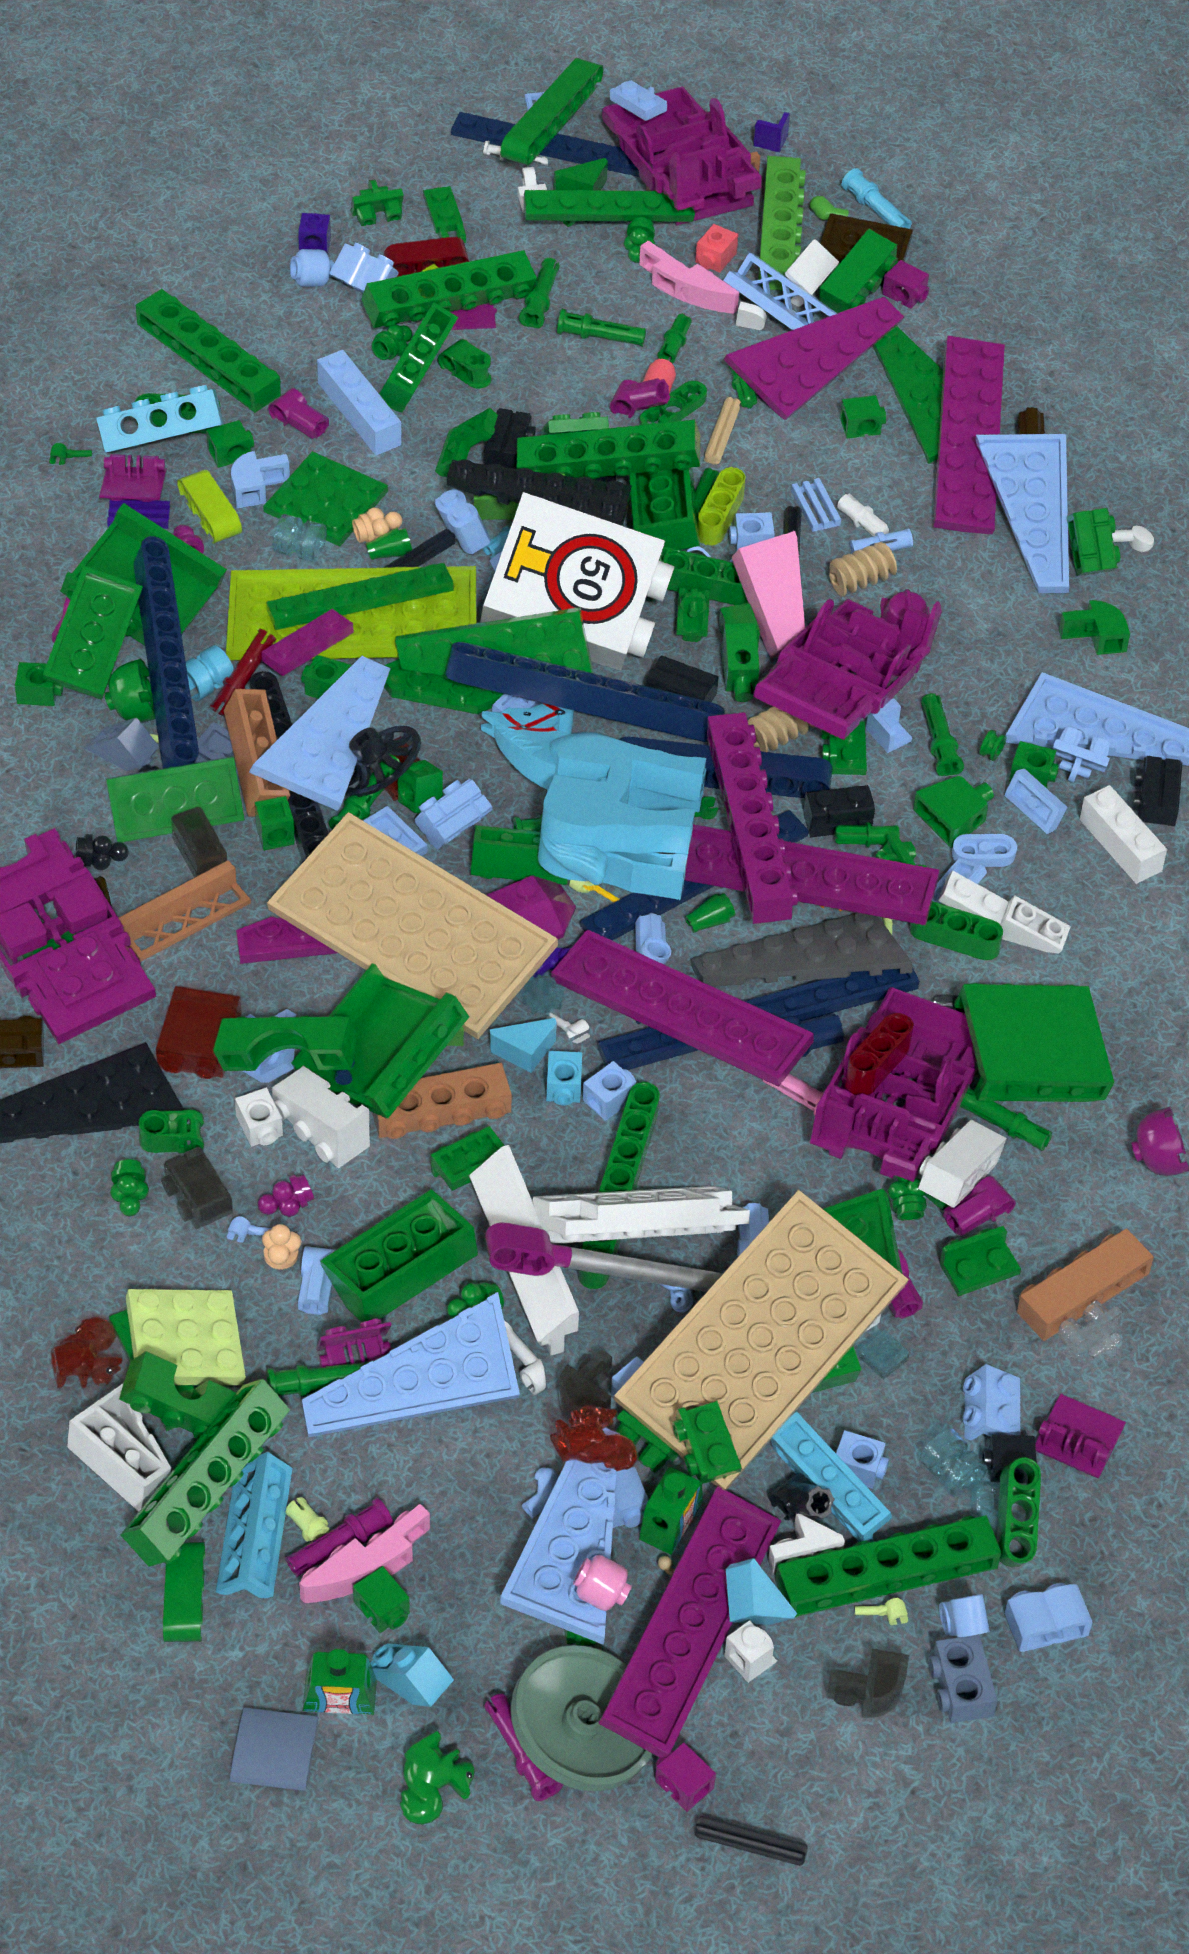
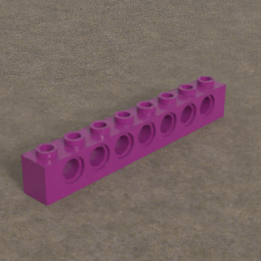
[707,712,798,924]

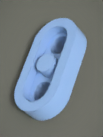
[952,834,1017,867]

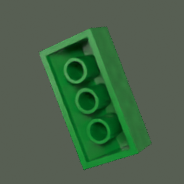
[320,1189,478,1322]

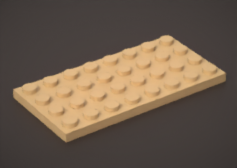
[267,812,558,1039]
[614,1190,909,1491]

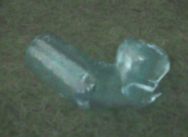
[971,1481,998,1534]

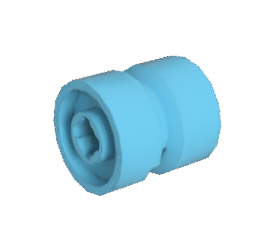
[186,645,234,702]

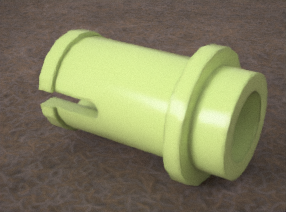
[285,1497,329,1542]

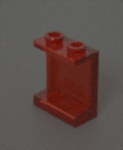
[156,986,242,1079]

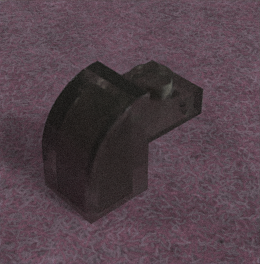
[558,1349,612,1431]
[826,1649,909,1718]

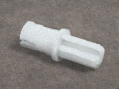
[837,494,889,536]

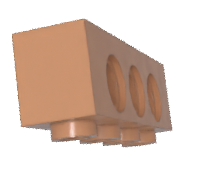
[372,1063,512,1139]

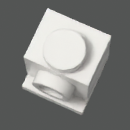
[724,1620,777,1683]

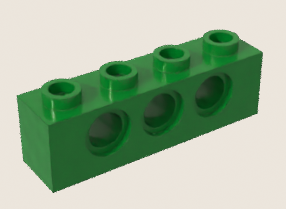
[379,302,458,413]

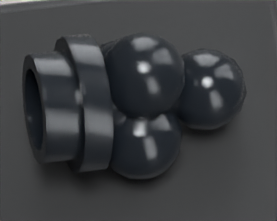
[75,834,129,870]

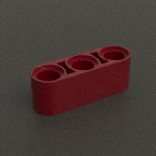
[384,237,469,277]
[845,1013,914,1095]

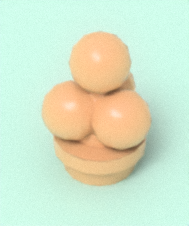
[352,508,402,543]
[262,1224,301,1270]

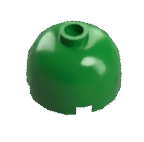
[105,658,155,723]

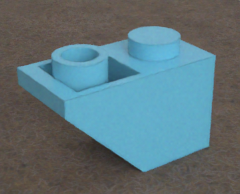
[370,1643,454,1707]

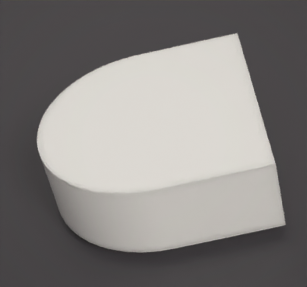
[735,302,767,330]

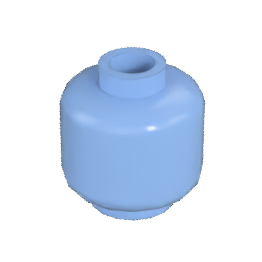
[290,249,334,287]

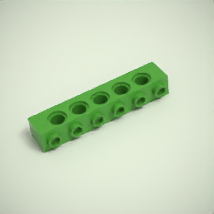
[758,156,806,291]

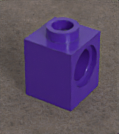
[298,213,331,254]

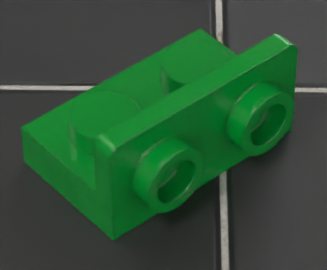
[821,721,867,775]
[431,1126,505,1191]
[940,1226,1021,1297]
[672,1401,742,1484]

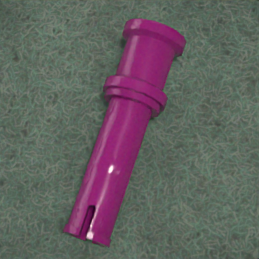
[285,1497,394,1578]
[484,1694,563,1801]

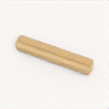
[704,397,741,465]

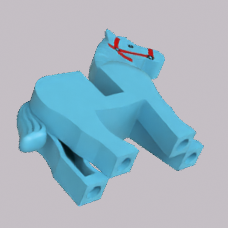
[481,703,706,900]

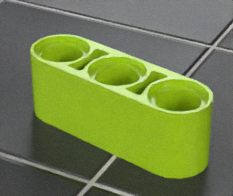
[698,467,746,546]
[177,469,242,544]

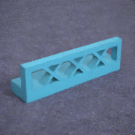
[771,1412,892,1542]
[216,1452,293,1598]

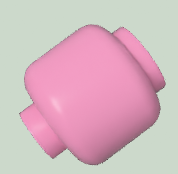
[573,1555,632,1611]

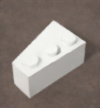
[272,1066,370,1168]
[67,1383,171,1512]

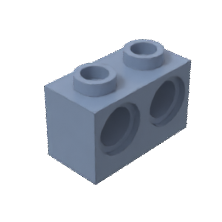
[928,1634,997,1723]

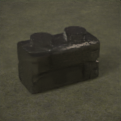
[171,807,227,878]
[161,1147,233,1230]

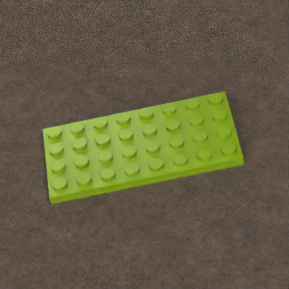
[226,566,477,660]

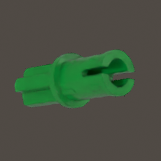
[657,313,692,363]
[728,365,757,409]
[834,822,900,848]

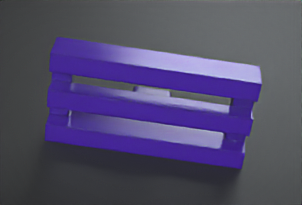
[107,500,170,529]

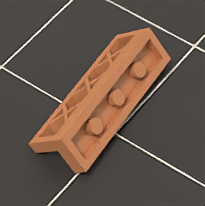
[119,860,251,962]

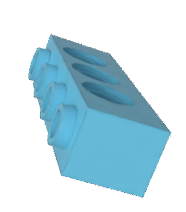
[96,385,224,453]

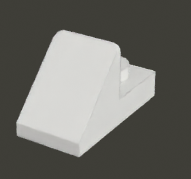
[768,1513,845,1574]

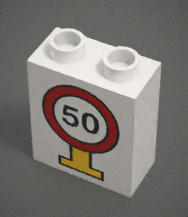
[480,492,675,670]

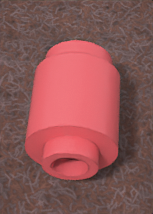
[643,359,676,394]

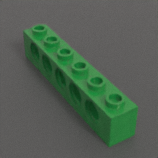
[361,250,537,328]
[135,289,281,413]
[517,419,700,479]
[120,1379,290,1567]
[775,1515,1001,1617]

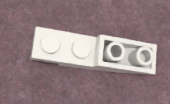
[938,871,1071,953]

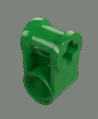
[438,339,492,389]
[139,1109,204,1153]

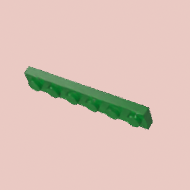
[523,190,695,222]
[266,563,454,630]

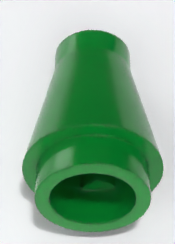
[366,527,412,560]
[685,893,736,933]

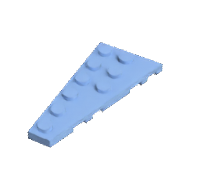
[976,434,1069,593]
[249,656,391,811]
[1006,672,1189,766]
[301,1292,520,1437]
[500,1421,620,1645]

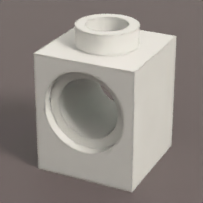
[235,1087,283,1147]

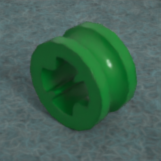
[980,730,1007,761]

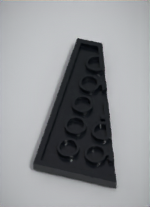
[447,460,632,526]
[0,1042,188,1143]

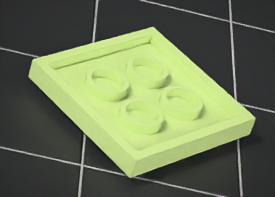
[126,1289,246,1386]

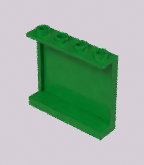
[60,503,227,646]
[291,963,470,1119]
[954,983,1114,1102]

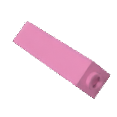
[731,531,805,659]

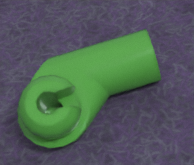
[810,196,849,221]

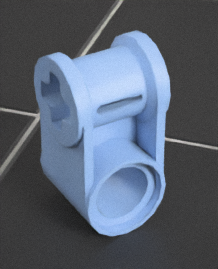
[939,1594,990,1637]

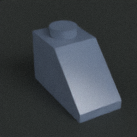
[84,718,159,771]

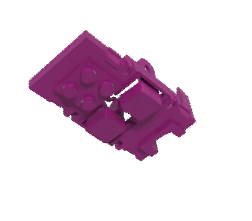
[602,86,762,210]
[753,598,942,740]
[0,828,156,1045]
[810,987,977,1182]

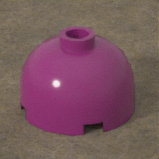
[1131,1106,1189,1176]

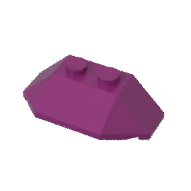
[486,875,576,939]

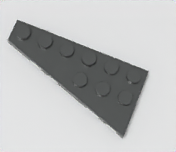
[691,913,912,987]

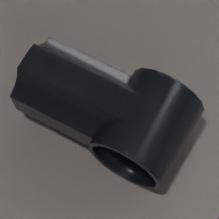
[769,1474,835,1521]

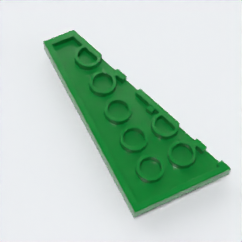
[873,326,943,464]
[395,607,594,676]

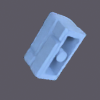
[414,779,493,850]

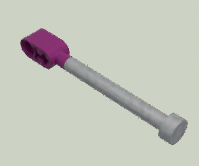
[485,1222,723,1292]

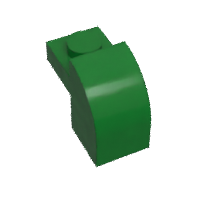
[1059,600,1130,655]

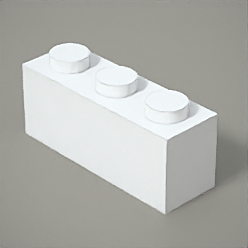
[1080,785,1167,884]
[918,1120,1007,1208]

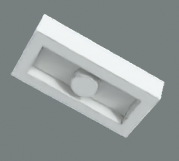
[785,240,839,307]

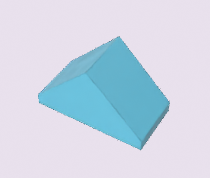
[489,1018,557,1073]
[726,1558,797,1625]

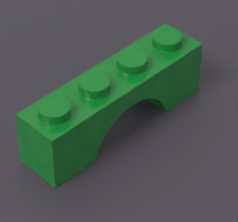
[213,1015,359,1071]

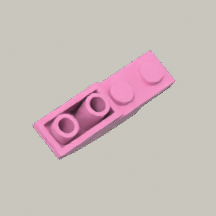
[639,241,739,314]
[299,1504,430,1603]

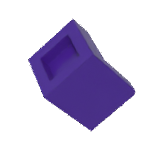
[754,112,790,153]

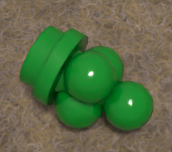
[624,217,655,263]
[372,325,412,360]
[110,1159,149,1217]
[888,1176,927,1221]
[447,1282,504,1318]

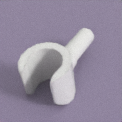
[546,1012,590,1044]

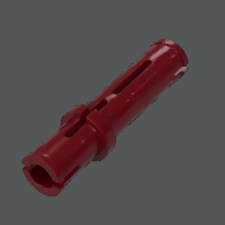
[209,628,277,717]

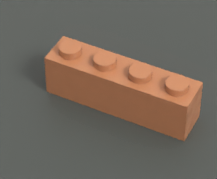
[224,689,290,817]
[1017,1228,1154,1341]

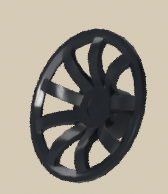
[345,726,421,797]

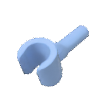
[227,1216,272,1243]

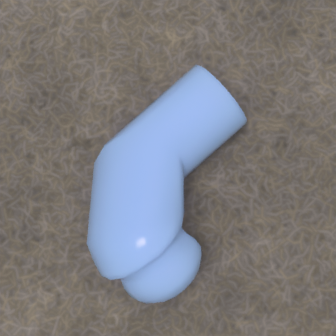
[660,1284,694,1313]
[522,1467,559,1519]

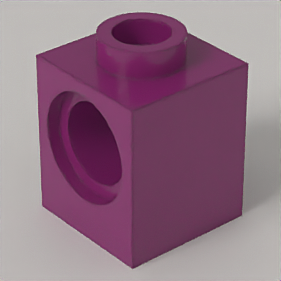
[883,260,929,309]
[655,1743,716,1812]

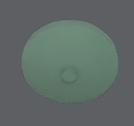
[511,1645,652,1791]

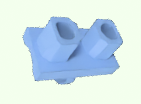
[1053,726,1110,783]

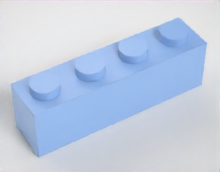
[317,350,401,456]

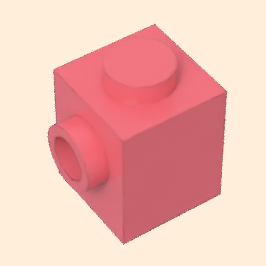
[695,224,738,273]

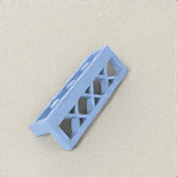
[723,253,837,330]

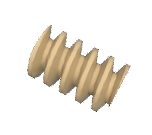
[829,542,897,597]
[748,706,816,752]

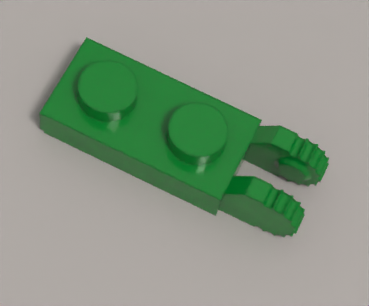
[423,186,466,243]

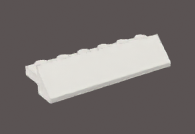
[469,1145,579,1356]
[533,1186,750,1244]

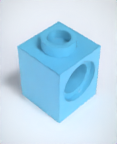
[546,1051,582,1106]

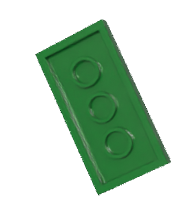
[42,565,143,700]
[105,756,245,842]

